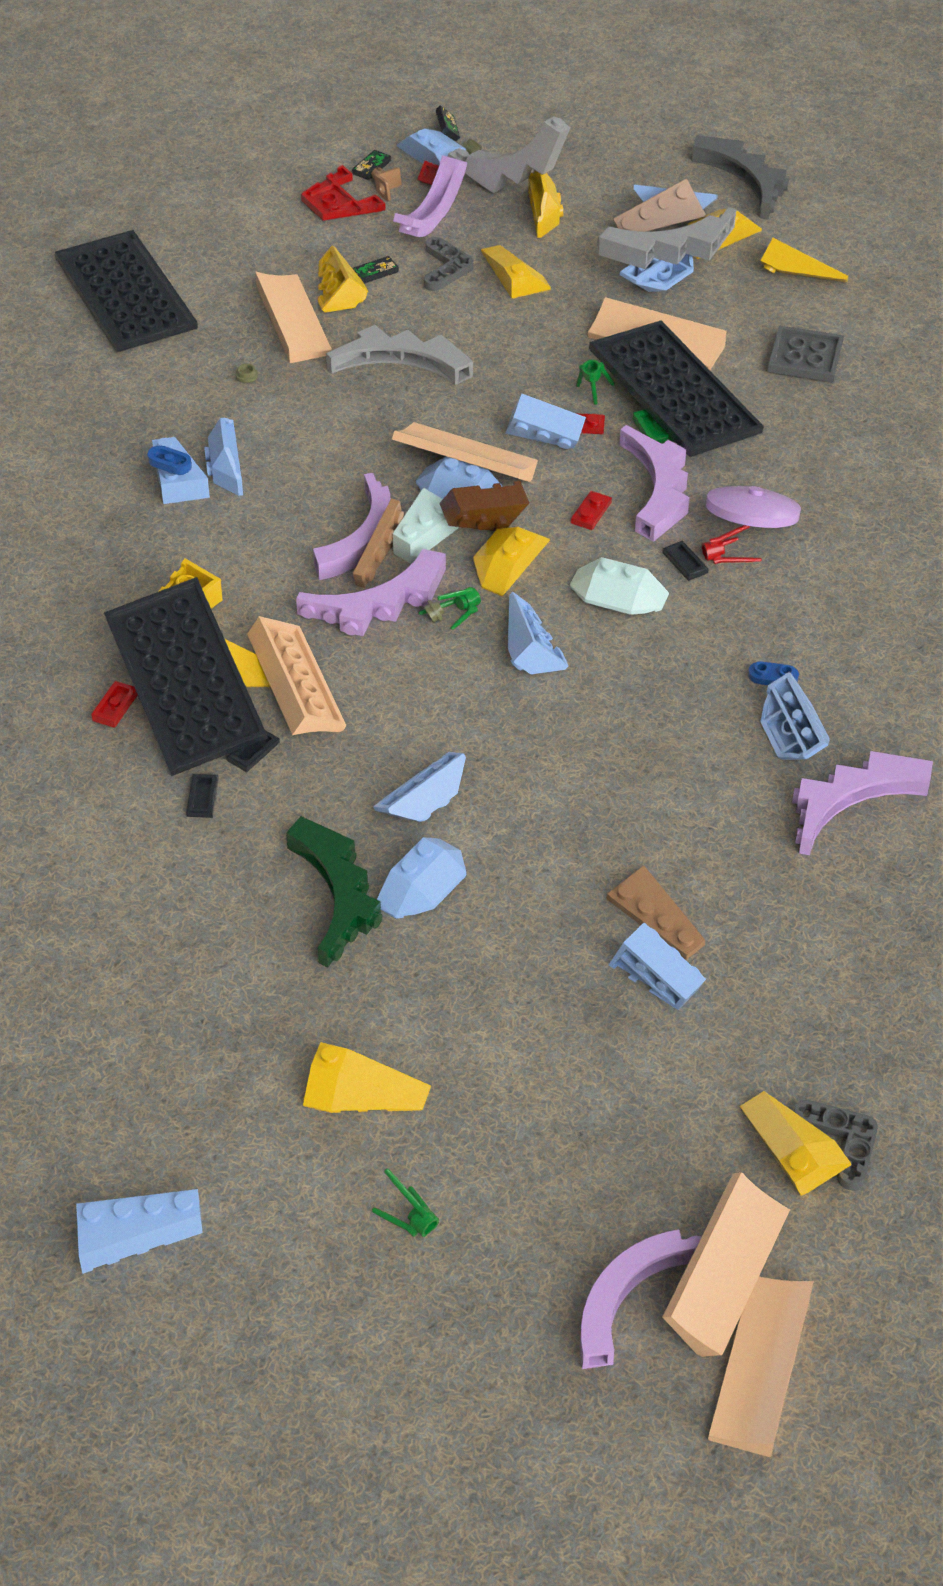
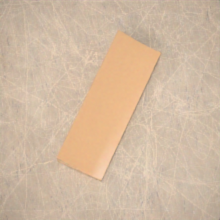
[255,271,332,363]
[588,297,726,370]
[392,422,538,482]
[247,616,346,735]
[663,1172,790,1357]
[708,1277,814,1458]

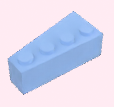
[76,1189,203,1273]

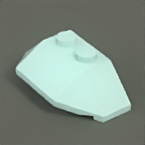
[570,557,669,614]

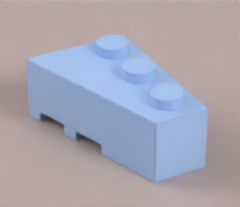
[505,394,586,449]
[152,437,210,504]

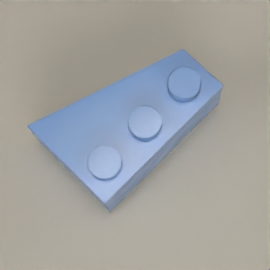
[608,923,706,1010]

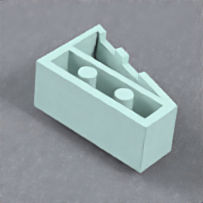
[393,488,459,564]

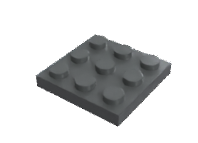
[768,325,844,382]

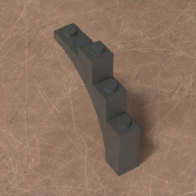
[692,135,789,219]

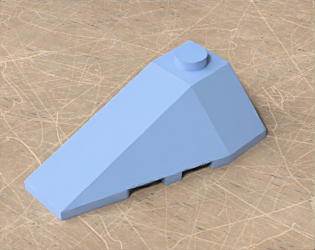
[508,592,568,674]

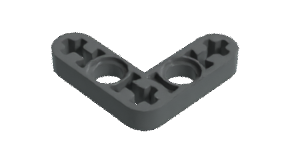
[424,237,474,291]
[794,1100,878,1190]

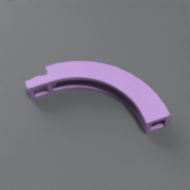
[393,155,467,237]
[313,473,391,580]
[580,1230,701,1369]

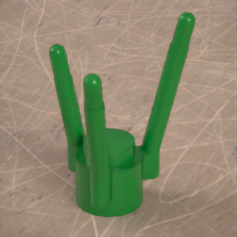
[576,359,615,405]
[419,587,481,630]
[372,1168,440,1237]

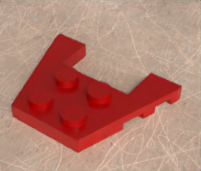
[301,165,386,221]

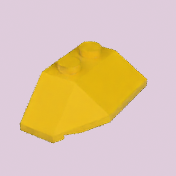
[528,170,563,238]
[688,209,762,259]
[473,527,550,597]

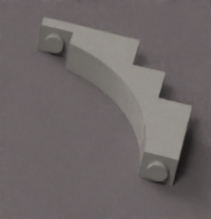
[447,116,571,193]
[597,207,736,269]

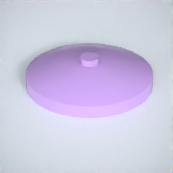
[706,486,801,528]

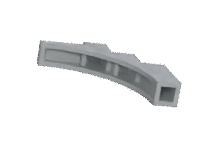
[326,325,473,385]

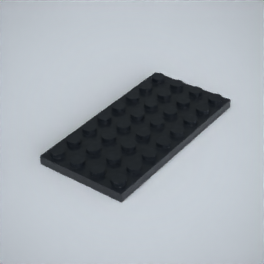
[55,230,198,352]
[588,320,764,457]
[104,577,268,776]

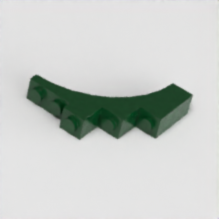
[286,816,383,968]

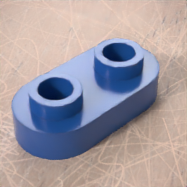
[147,445,192,475]
[748,662,799,685]

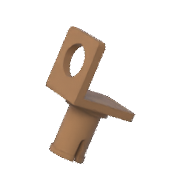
[372,167,402,201]

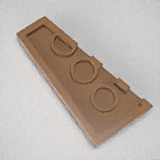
[613,178,706,232]
[353,498,404,588]
[607,866,705,960]

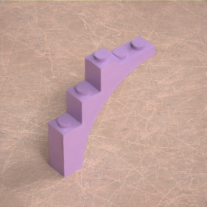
[620,425,689,542]
[296,549,446,636]
[792,751,933,855]

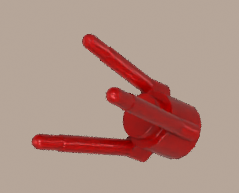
[701,525,762,564]

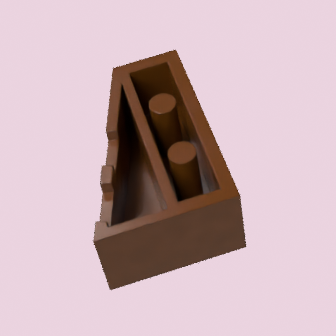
[439,481,530,531]

